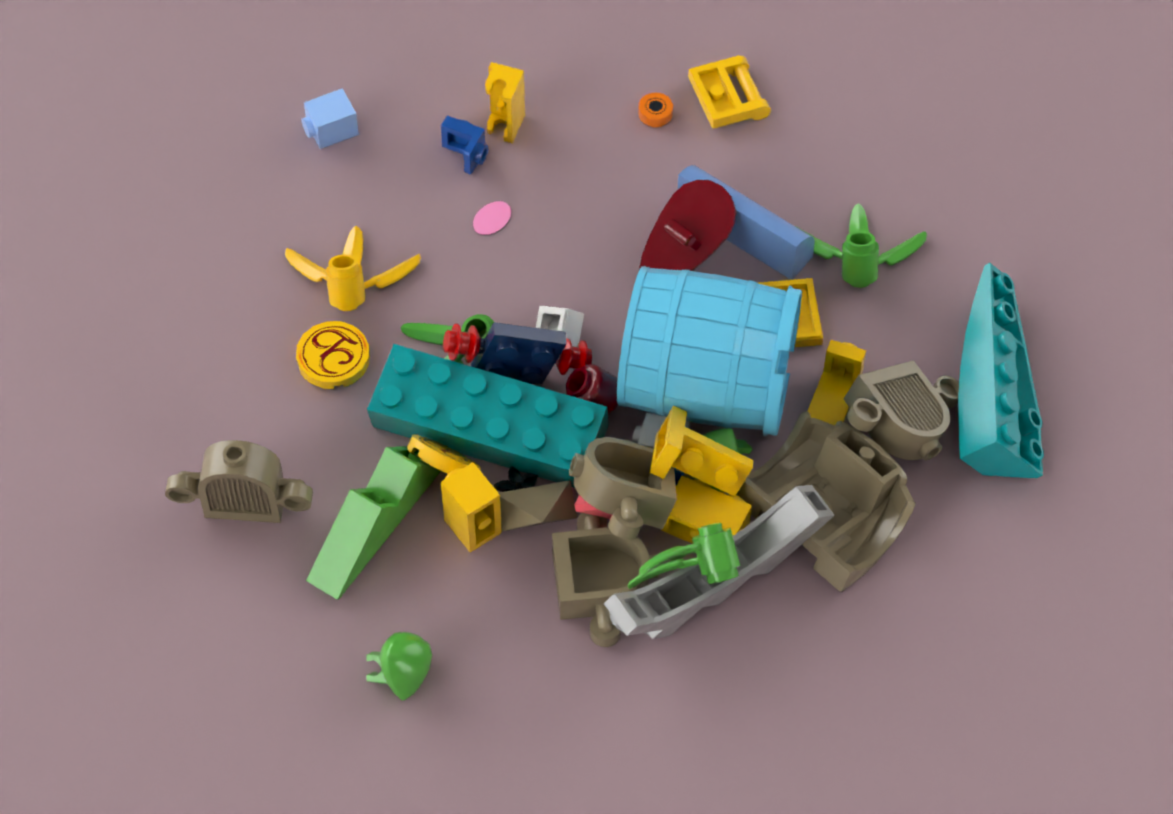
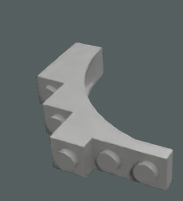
[603,485,835,639]

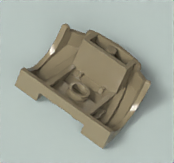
[736,411,916,592]

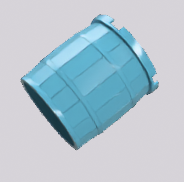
[617,266,802,436]

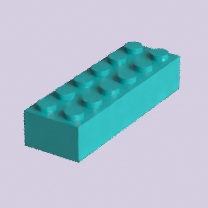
[367,344,609,488]

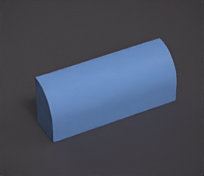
[677,165,815,280]

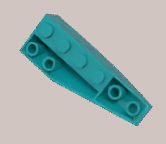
[958,263,1044,478]

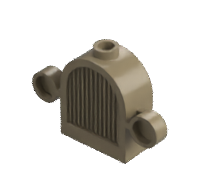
[843,360,959,461]
[569,437,677,540]
[165,440,313,523]
[552,513,658,647]

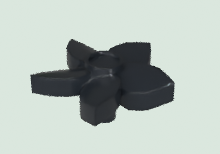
[494,466,538,492]

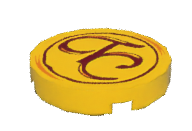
[296,321,370,389]
[407,434,481,474]

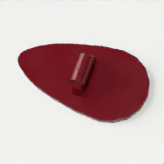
[639,180,736,271]

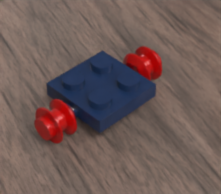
[443,322,592,384]

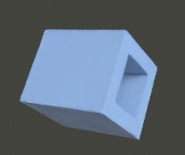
[301,88,359,149]

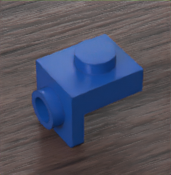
[441,115,489,175]

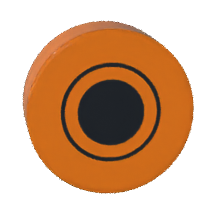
[638,92,673,127]

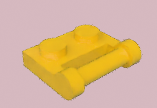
[688,55,771,129]

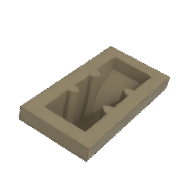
[499,480,577,532]

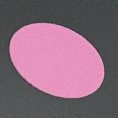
[473,201,511,235]

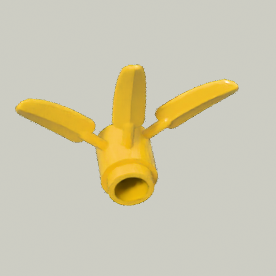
[285,226,421,311]

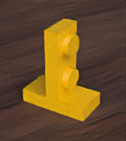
[650,405,754,497]

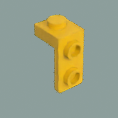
[807,339,867,426]

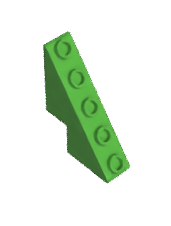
[306,446,441,600]

